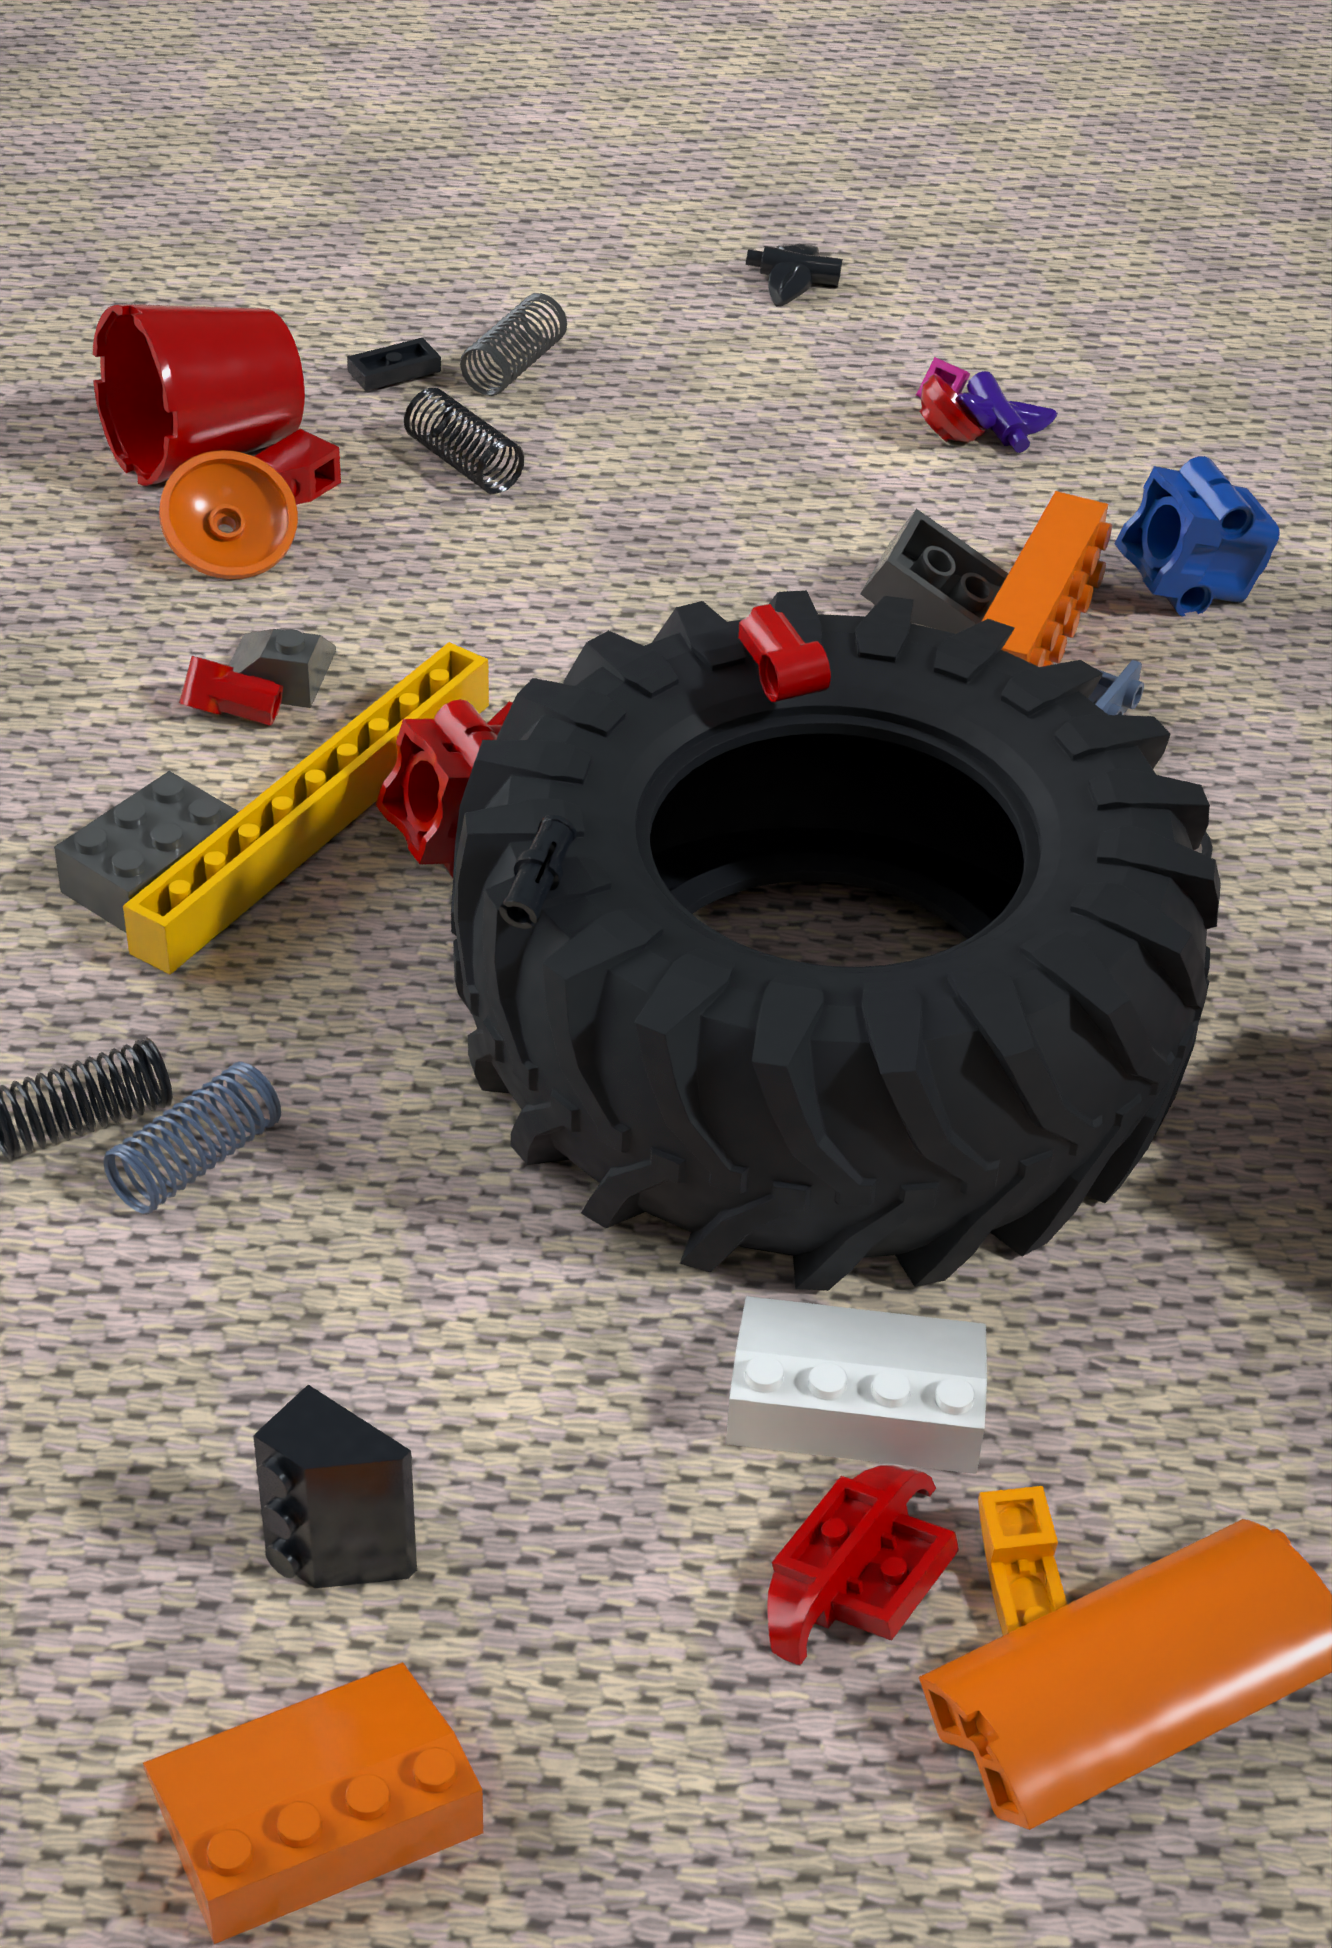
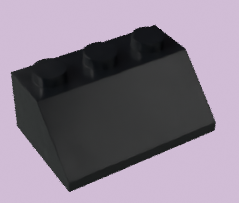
[253,1385,417,1589]

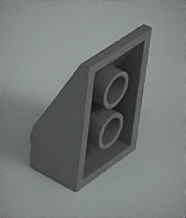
[860,509,1008,634]

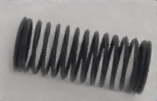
[404,388,524,494]
[0,1037,173,1160]

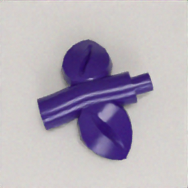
[955,371,1058,453]

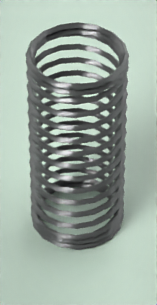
[460,293,567,396]

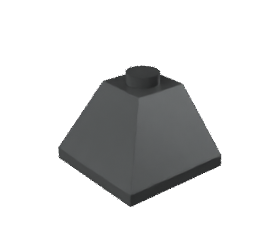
[229,629,336,708]

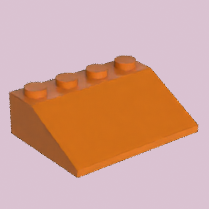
[143,1662,484,1944]

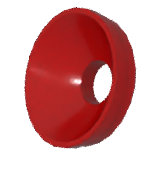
[919,373,985,442]

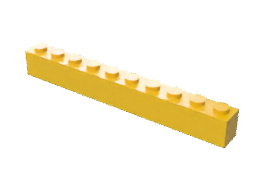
[123,642,489,975]

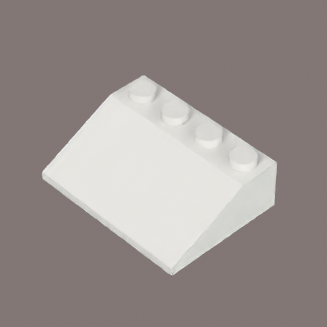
[726,1296,987,1474]

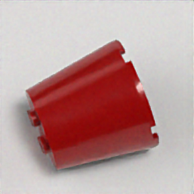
[92,304,305,486]

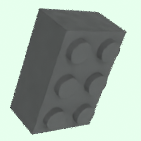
[54,771,239,933]

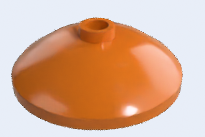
[159,450,298,579]

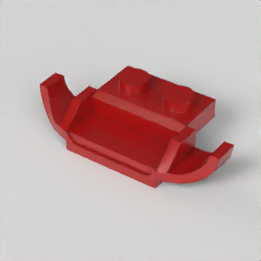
[767,1465,959,1666]

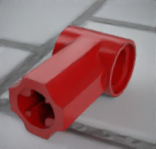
[738,604,831,702]
[179,656,283,726]

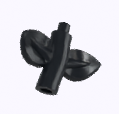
[746,243,843,307]

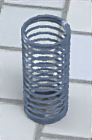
[103,1061,281,1214]

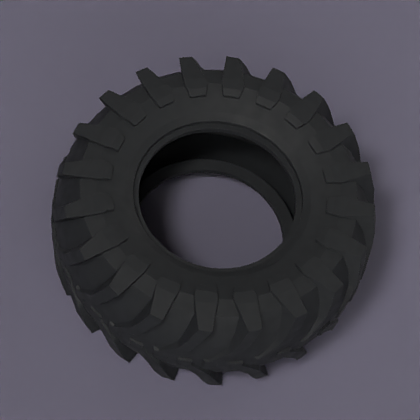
[451,590,1221,1291]

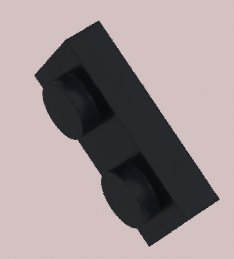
[347,337,441,391]

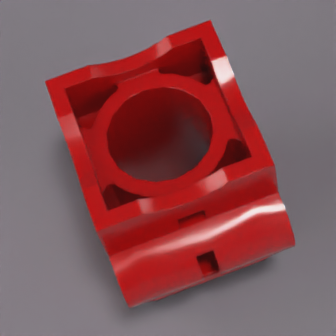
[376,699,502,878]

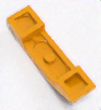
[978,1486,1067,1636]

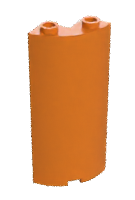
[919,1519,1332,1830]

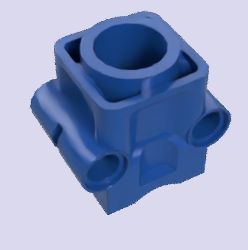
[1114,456,1280,617]

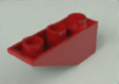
[253,429,341,505]

